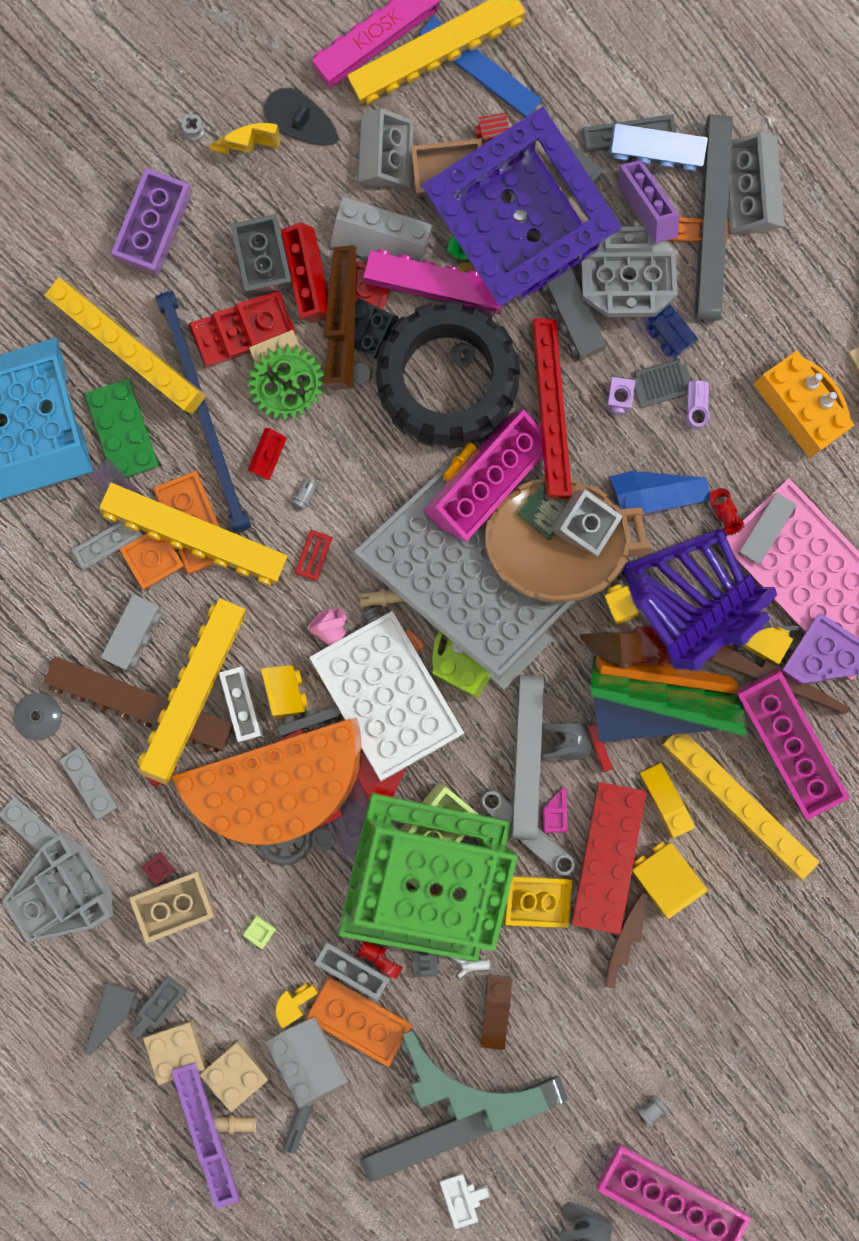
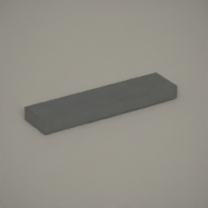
[582,114,677,152]

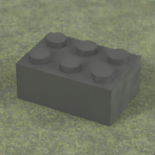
[230,214,293,298]

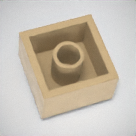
[143,1020,208,1085]
[200,1040,270,1112]

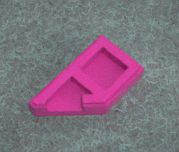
[543,788,568,833]

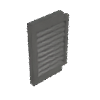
[632,359,691,408]

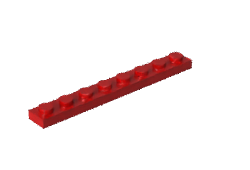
[531,318,572,499]

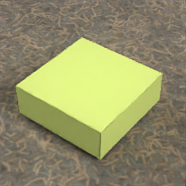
[243,916,276,949]

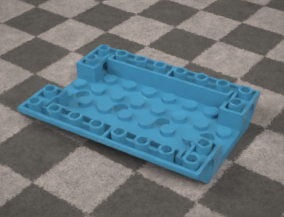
[0,338,94,500]

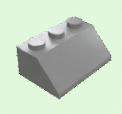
[358,108,414,189]
[265,1017,349,1108]

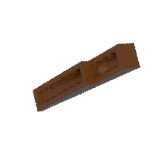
[323,245,357,390]
[708,645,850,714]

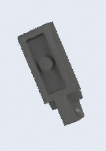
[131,976,187,1039]

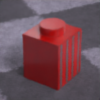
[474,112,509,145]

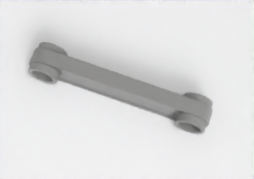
[481,791,575,876]

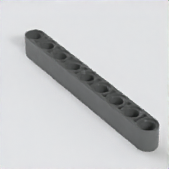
[695,114,733,321]
[360,1076,568,1182]

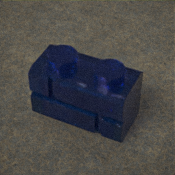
[645,304,698,360]

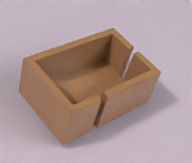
[411,138,482,197]

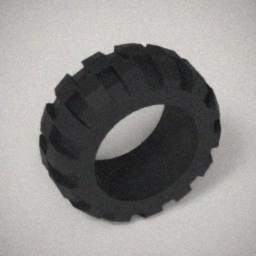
[375,301,521,449]

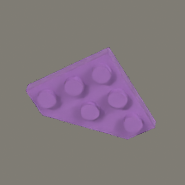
[781,612,859,685]

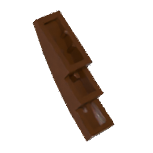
[604,893,647,988]

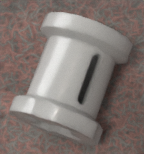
[181,114,205,141]
[637,1095,669,1127]

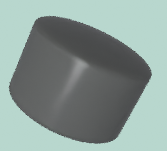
[353,363,372,384]

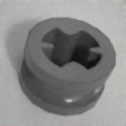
[361,605,384,625]

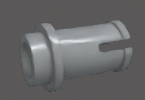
[292,478,318,510]

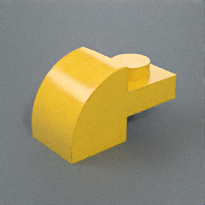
[276,983,319,1029]

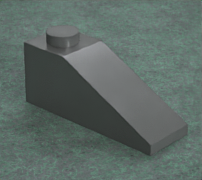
[85,982,140,1056]

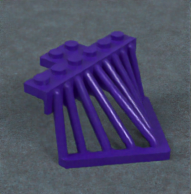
[623,529,777,671]

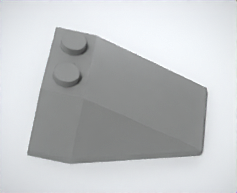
[2,833,113,943]

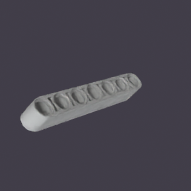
[511,675,544,840]

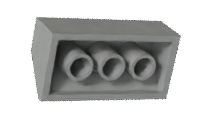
[728,131,784,235]
[330,197,432,262]

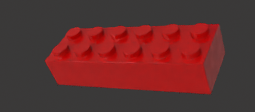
[571,782,647,934]

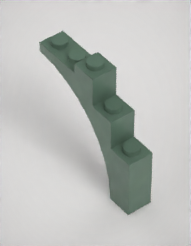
[401,1031,549,1133]

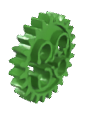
[247,343,324,420]

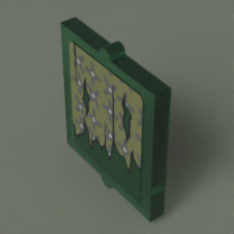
[518,484,567,541]

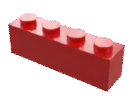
[281,222,328,323]

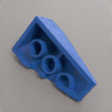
[609,471,710,516]

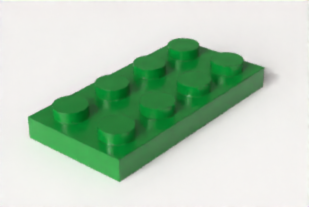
[85,378,159,482]

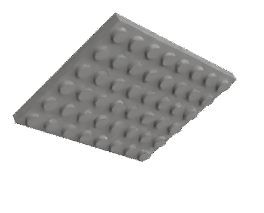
[353,466,577,680]

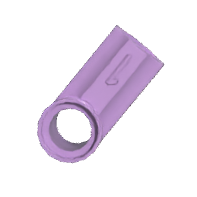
[685,381,710,429]

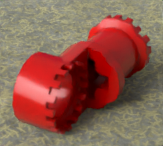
[709,488,745,535]
[356,941,403,979]

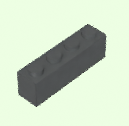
[541,269,606,361]

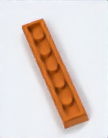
[595,656,739,694]

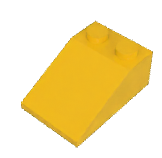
[261,665,308,720]
[502,874,572,928]

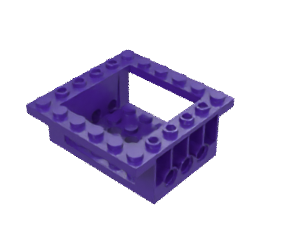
[422,106,622,307]

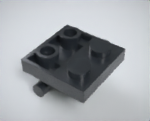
[354,297,399,359]

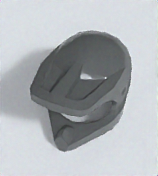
[541,723,593,761]
[558,1202,614,1241]

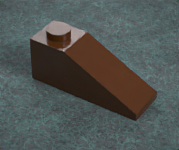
[580,632,642,668]
[481,974,513,1050]

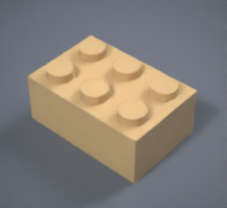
[129,871,217,943]

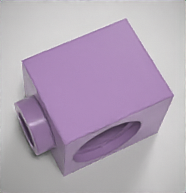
[606,377,636,415]

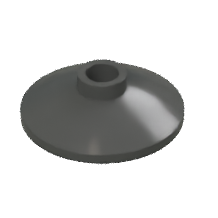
[14,693,62,740]

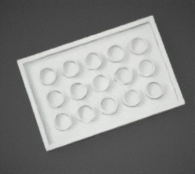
[309,611,464,782]

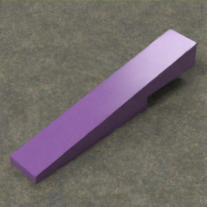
[171,1062,240,1209]

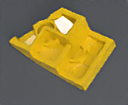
[208,123,281,155]

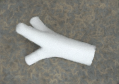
[452,957,490,978]

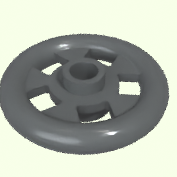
[257,832,313,865]

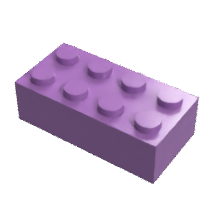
[111,168,192,277]

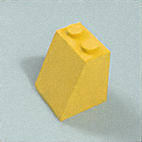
[632,841,708,919]

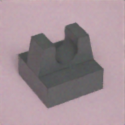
[412,952,438,977]

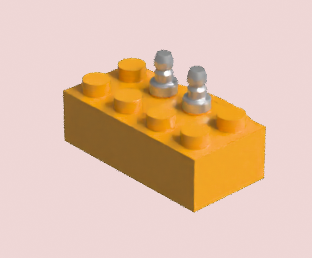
[753,351,854,459]

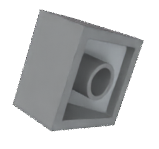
[550,489,623,557]

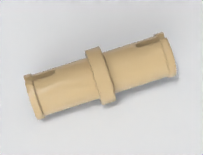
[359,588,405,608]
[214,1115,256,1135]

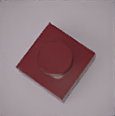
[142,852,176,886]

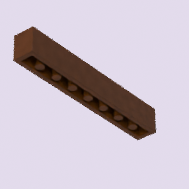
[44,656,234,753]

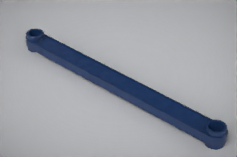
[155,291,251,533]

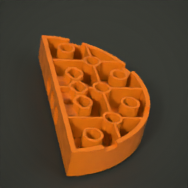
[172,718,362,845]

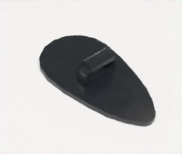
[264,88,339,146]

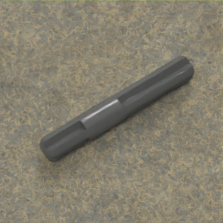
[283,1104,314,1153]

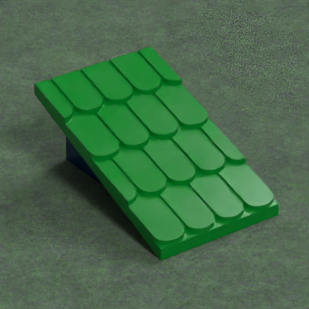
[591,656,746,742]

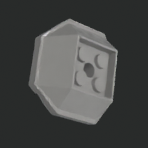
[581,226,677,317]

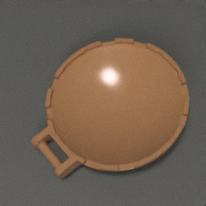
[485,478,652,602]

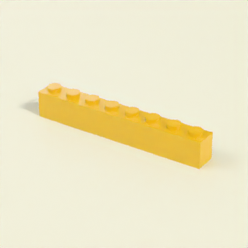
[347,0,525,105]
[44,277,207,414]
[99,482,288,586]
[137,598,246,785]
[661,733,820,880]

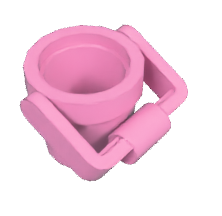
[307,608,346,646]

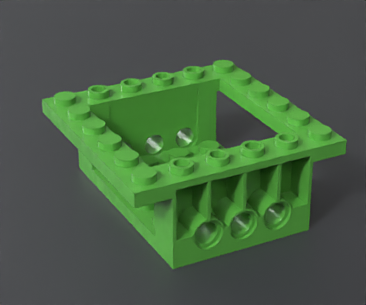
[337,792,518,962]

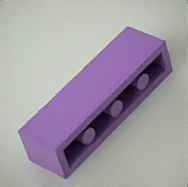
[619,160,679,243]

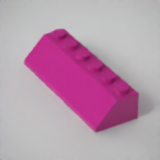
[423,409,543,542]

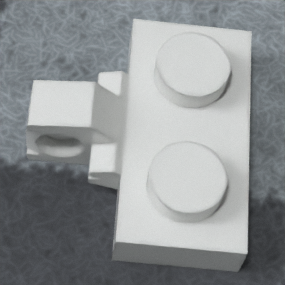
[440,1173,490,1229]

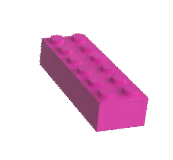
[736,668,850,820]
[596,1142,752,1241]

